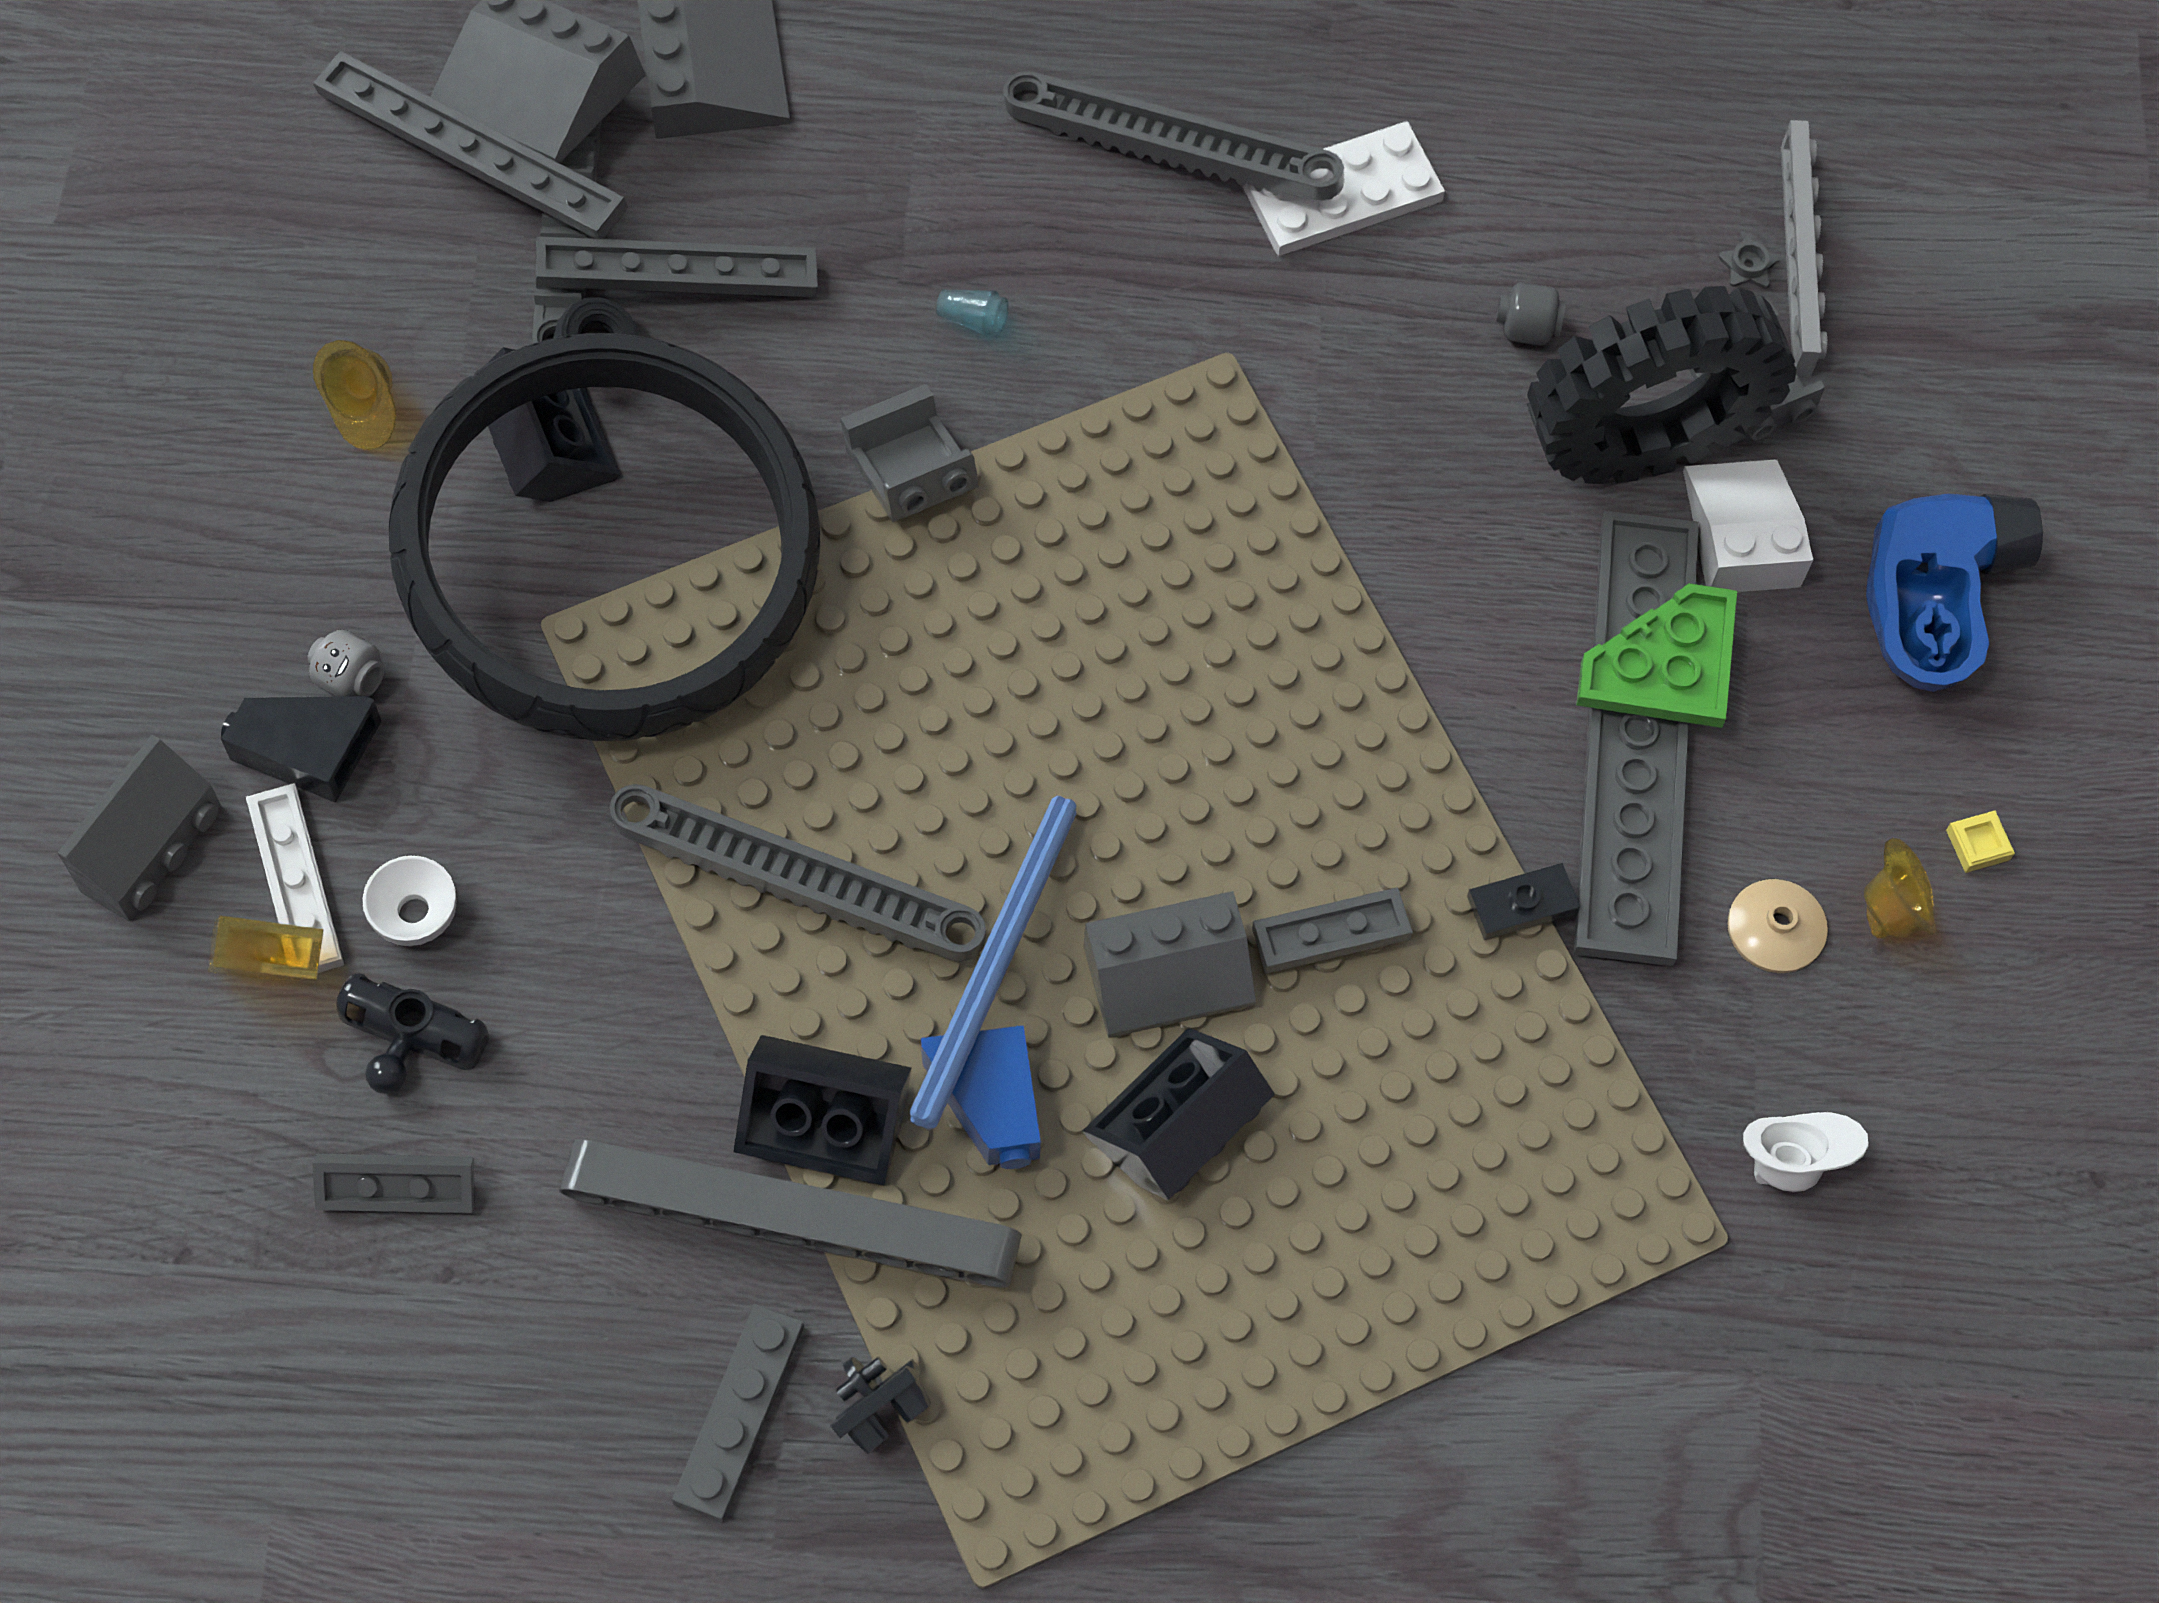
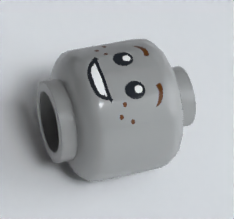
[308,630,384,697]

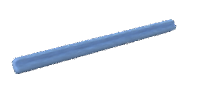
[910,796,1077,1130]

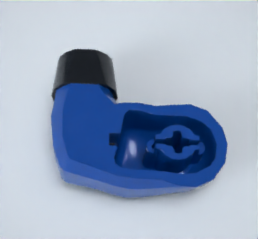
[1866,494,2043,692]

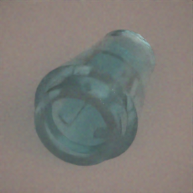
[936,289,1009,336]

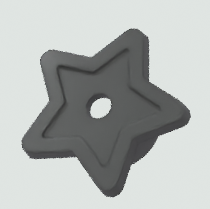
[1719,237,1778,288]

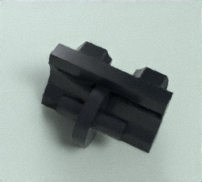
[830,1357,931,1454]

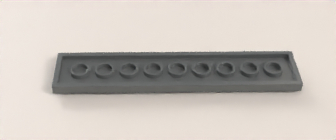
[1573,511,1699,966]

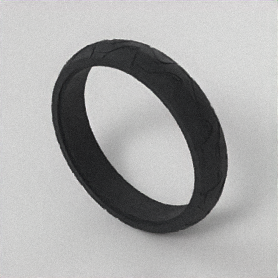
[388,333,821,741]

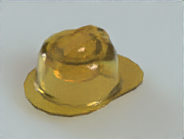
[313,340,396,450]
[1863,837,1937,939]

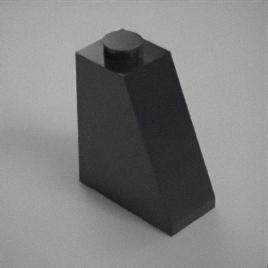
[221,696,382,803]

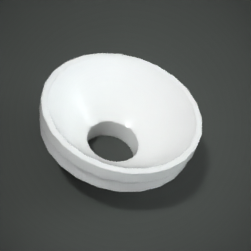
[363,855,457,946]

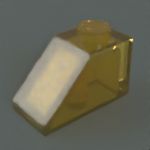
[207,915,324,981]

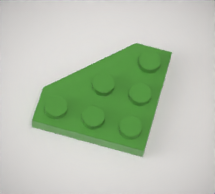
[1576,583,1737,728]

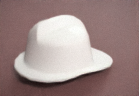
[1743,1112,1868,1192]

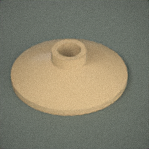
[1728,879,1828,973]

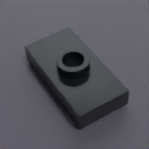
[1467,863,1580,940]

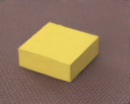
[1946,811,2015,873]

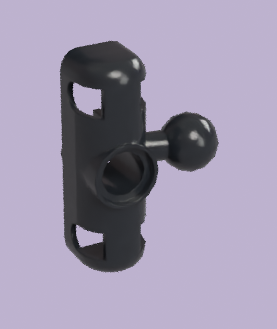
[336,973,489,1094]

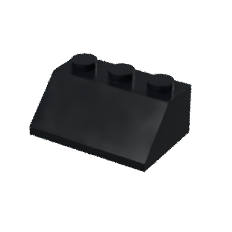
[487,347,620,502]
[1082,1027,1275,1200]
[733,1035,912,1186]

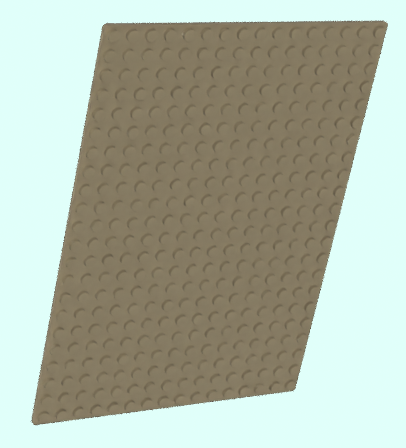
[541,353,1728,1589]

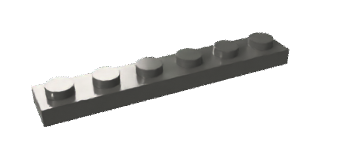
[536,236,818,297]

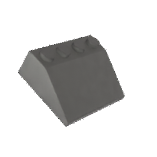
[430,0,646,163]
[637,0,790,139]

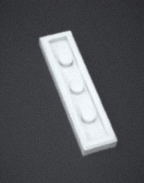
[246,783,344,980]

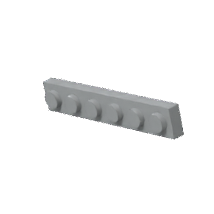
[1781,120,1827,377]

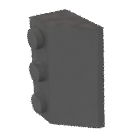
[58,735,221,922]
[1083,891,1256,1038]

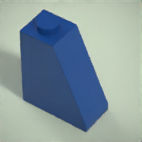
[921,1025,1041,1169]

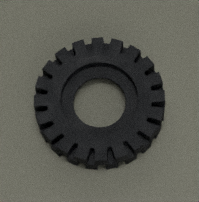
[1527,286,1797,484]

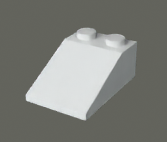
[1683,459,1813,592]

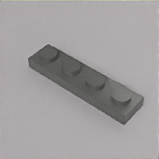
[672,1303,804,1523]

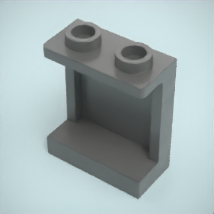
[840,384,979,522]

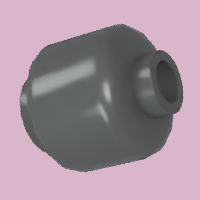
[1496,282,1566,346]

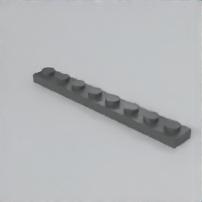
[313,51,628,239]

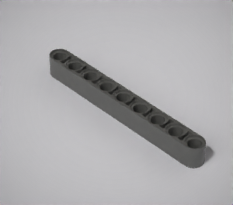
[559,1139,1022,1288]

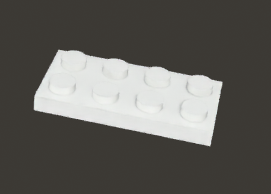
[1242,121,1445,256]

